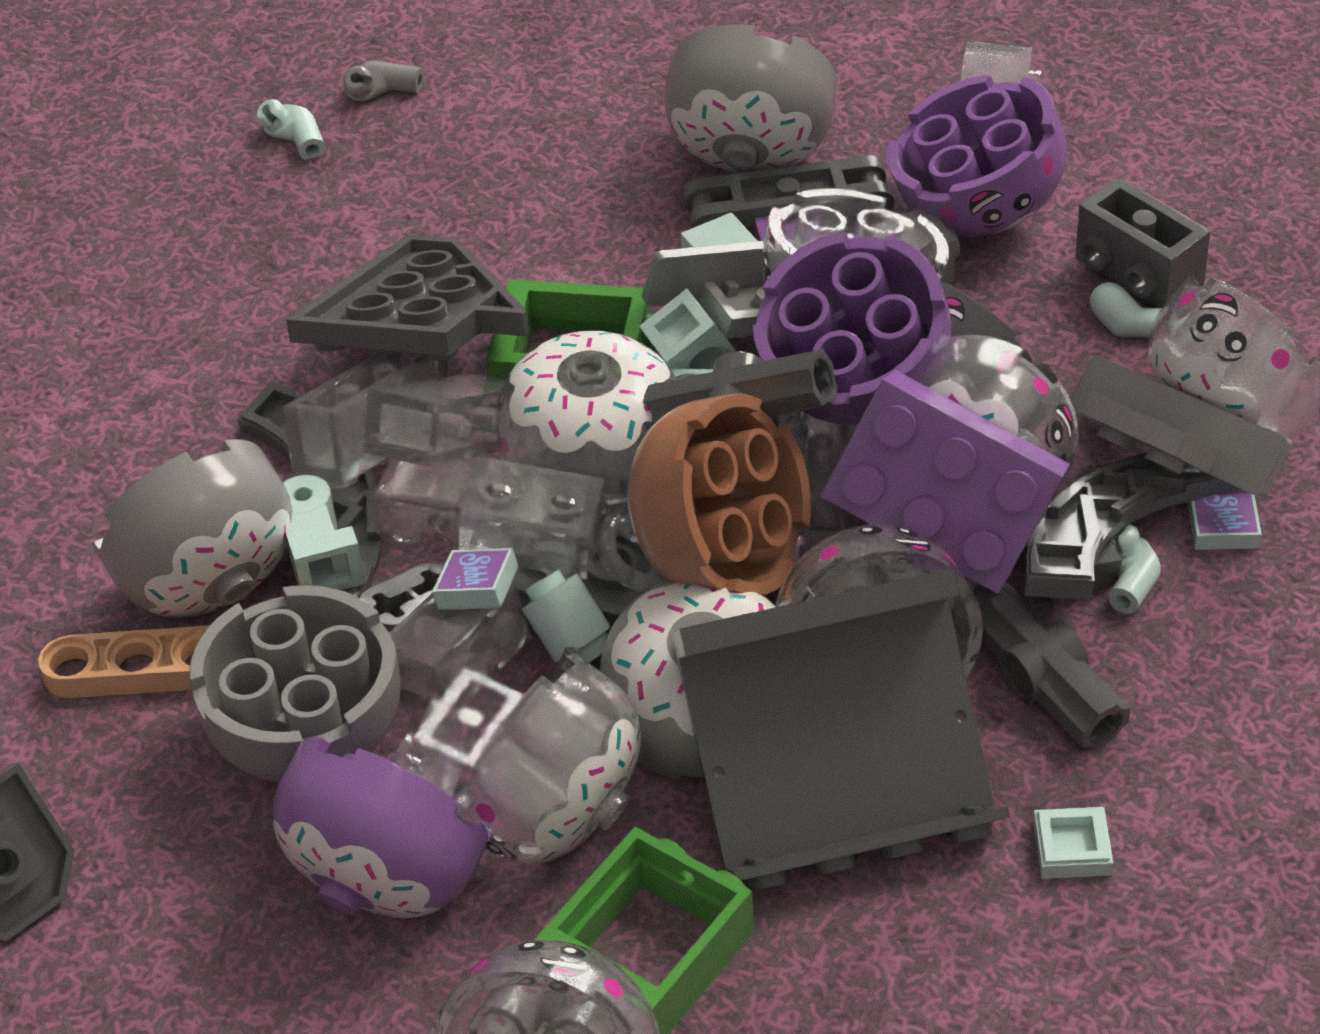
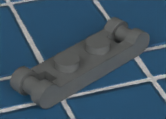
[682,156,895,229]

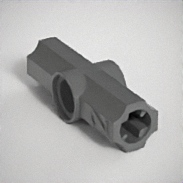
[642,349,838,432]
[960,581,1130,750]

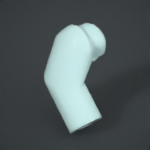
[256,99,326,160]
[1089,282,1172,338]
[1108,524,1161,614]

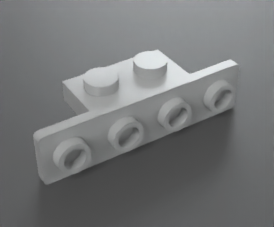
[641,232,857,338]
[1067,355,1292,498]

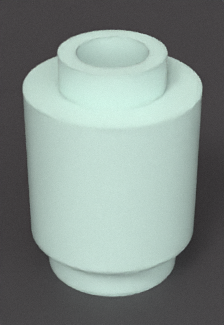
[521,569,611,663]

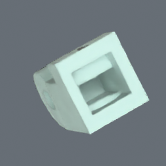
[284,475,366,590]

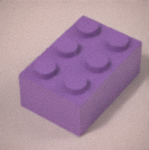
[820,369,1070,594]

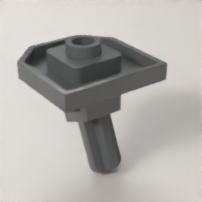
[0,763,75,941]

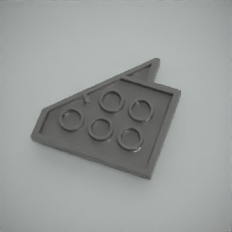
[286,235,529,361]

